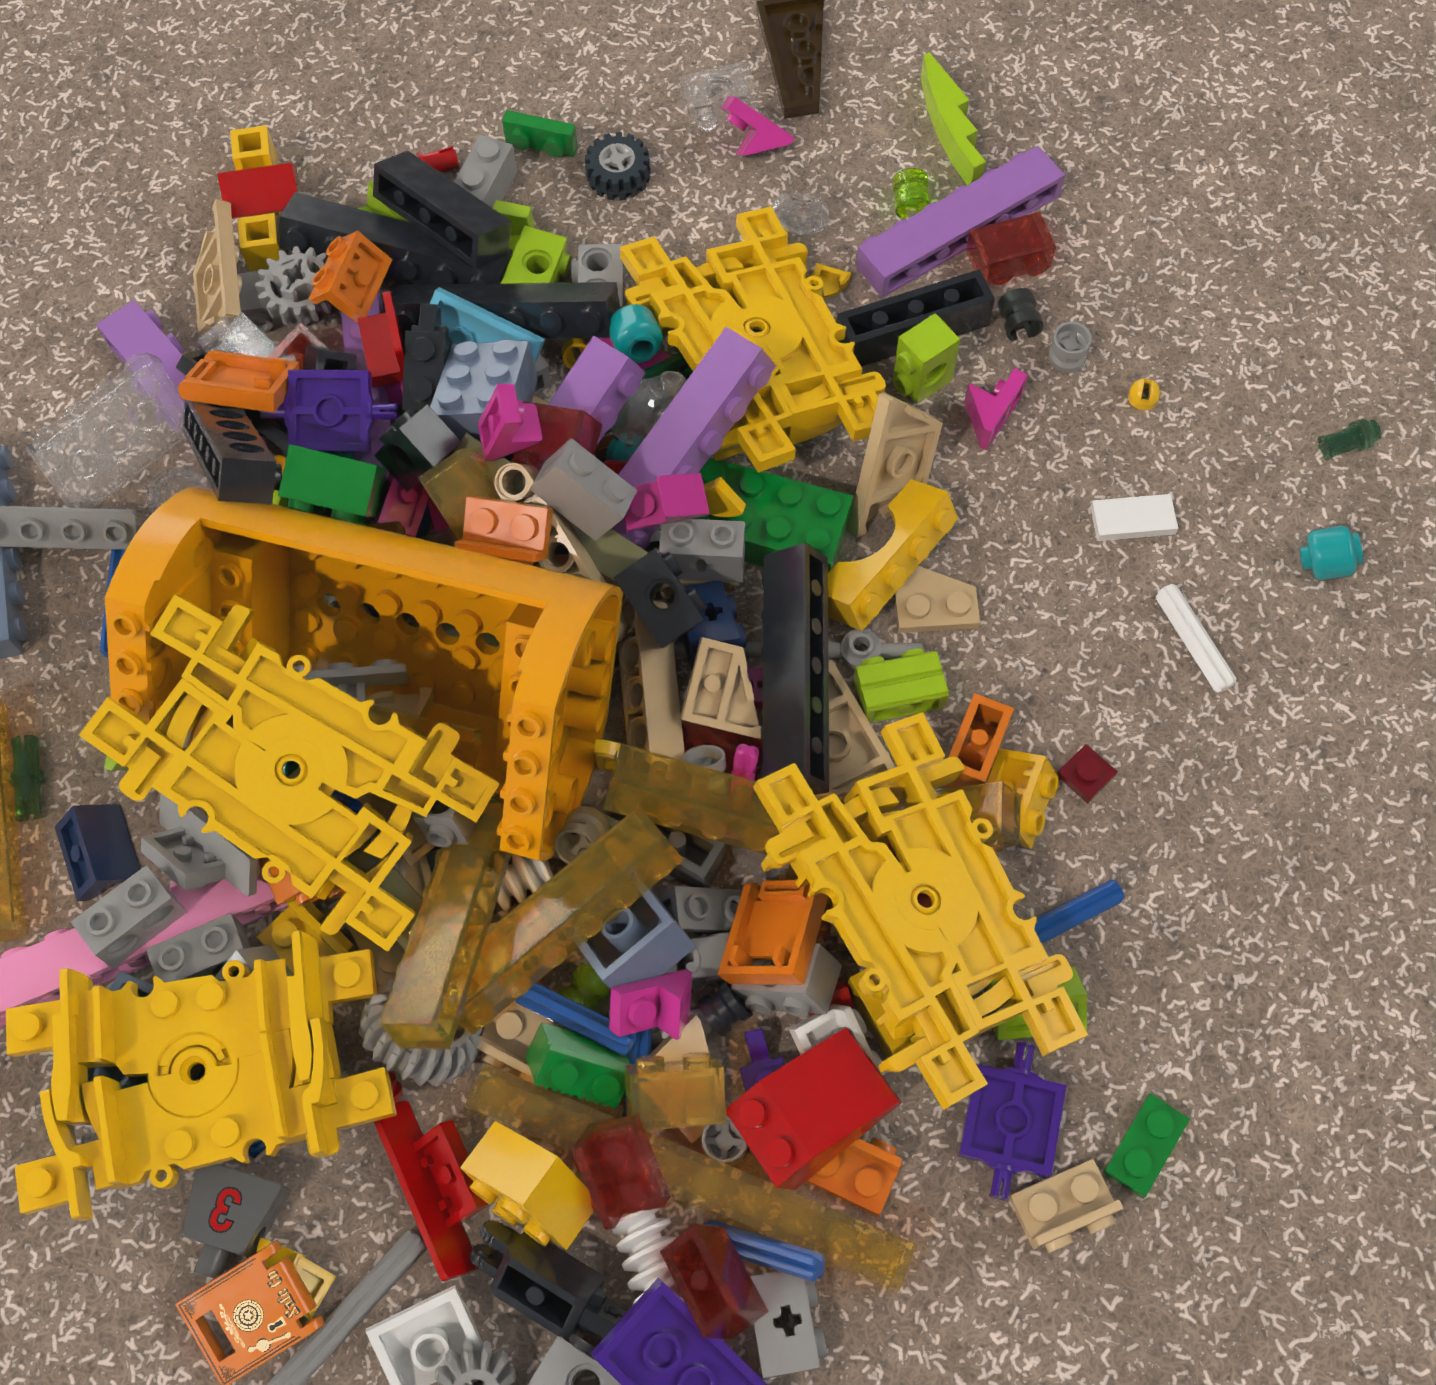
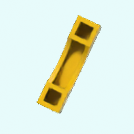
[230,125,287,272]
[828,479,958,631]

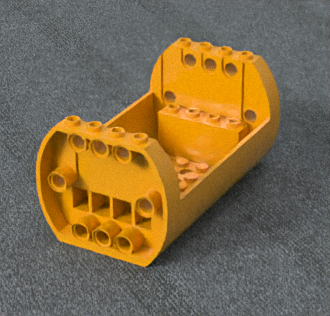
[105,486,623,862]

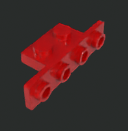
[374,1101,489,1282]

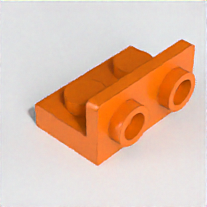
[309,230,393,323]
[454,496,553,566]
[806,1138,904,1217]

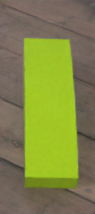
[921,52,986,185]

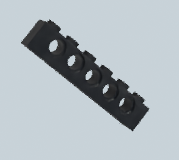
[182,400,282,504]

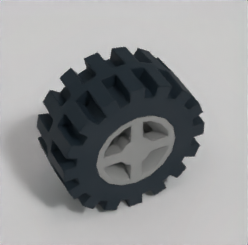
[585,132,651,201]

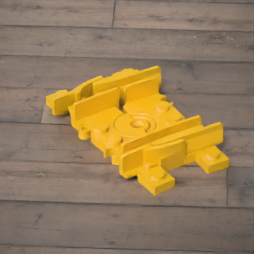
[620,206,886,473]
[78,594,500,952]
[753,712,1088,1110]
[6,930,397,1221]

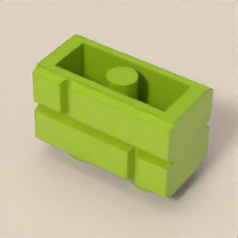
[854,648,949,723]

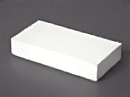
[1090,494,1178,541]

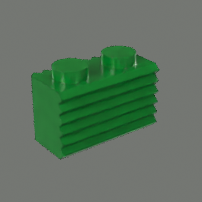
[525,1022,633,1109]

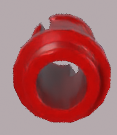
[416,145,459,173]

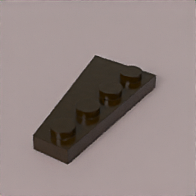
[756,0,824,118]

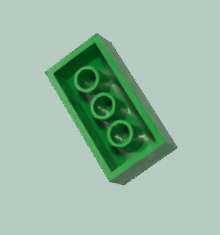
[278,444,387,523]
[692,457,853,573]

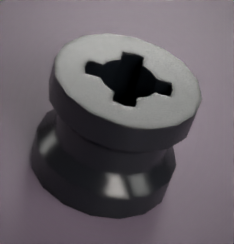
[698,980,753,1037]

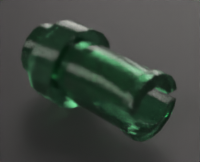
[1317,418,1381,460]

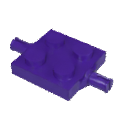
[259,370,399,453]
[958,1042,1067,1201]

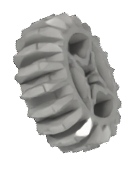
[358,977,482,1087]

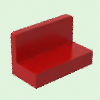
[217,162,299,219]
[357,291,405,388]

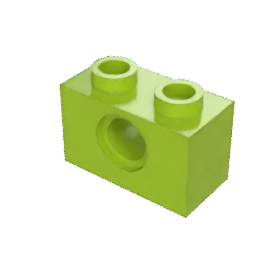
[501,225,572,284]
[893,313,960,404]

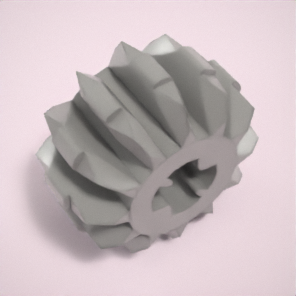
[435,1340,516,1385]

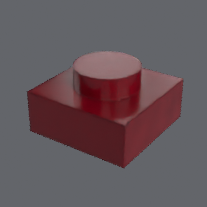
[1057,744,1118,804]

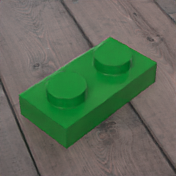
[502,110,578,157]
[1103,1093,1190,1199]

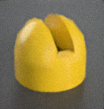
[561,338,588,370]
[1128,378,1160,410]

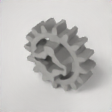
[255,246,332,325]

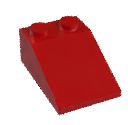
[724,1027,902,1190]

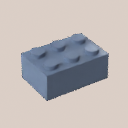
[430,339,538,455]
[542,840,696,989]

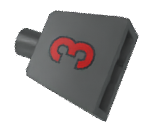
[182,1164,291,1278]

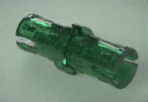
[9,735,45,822]

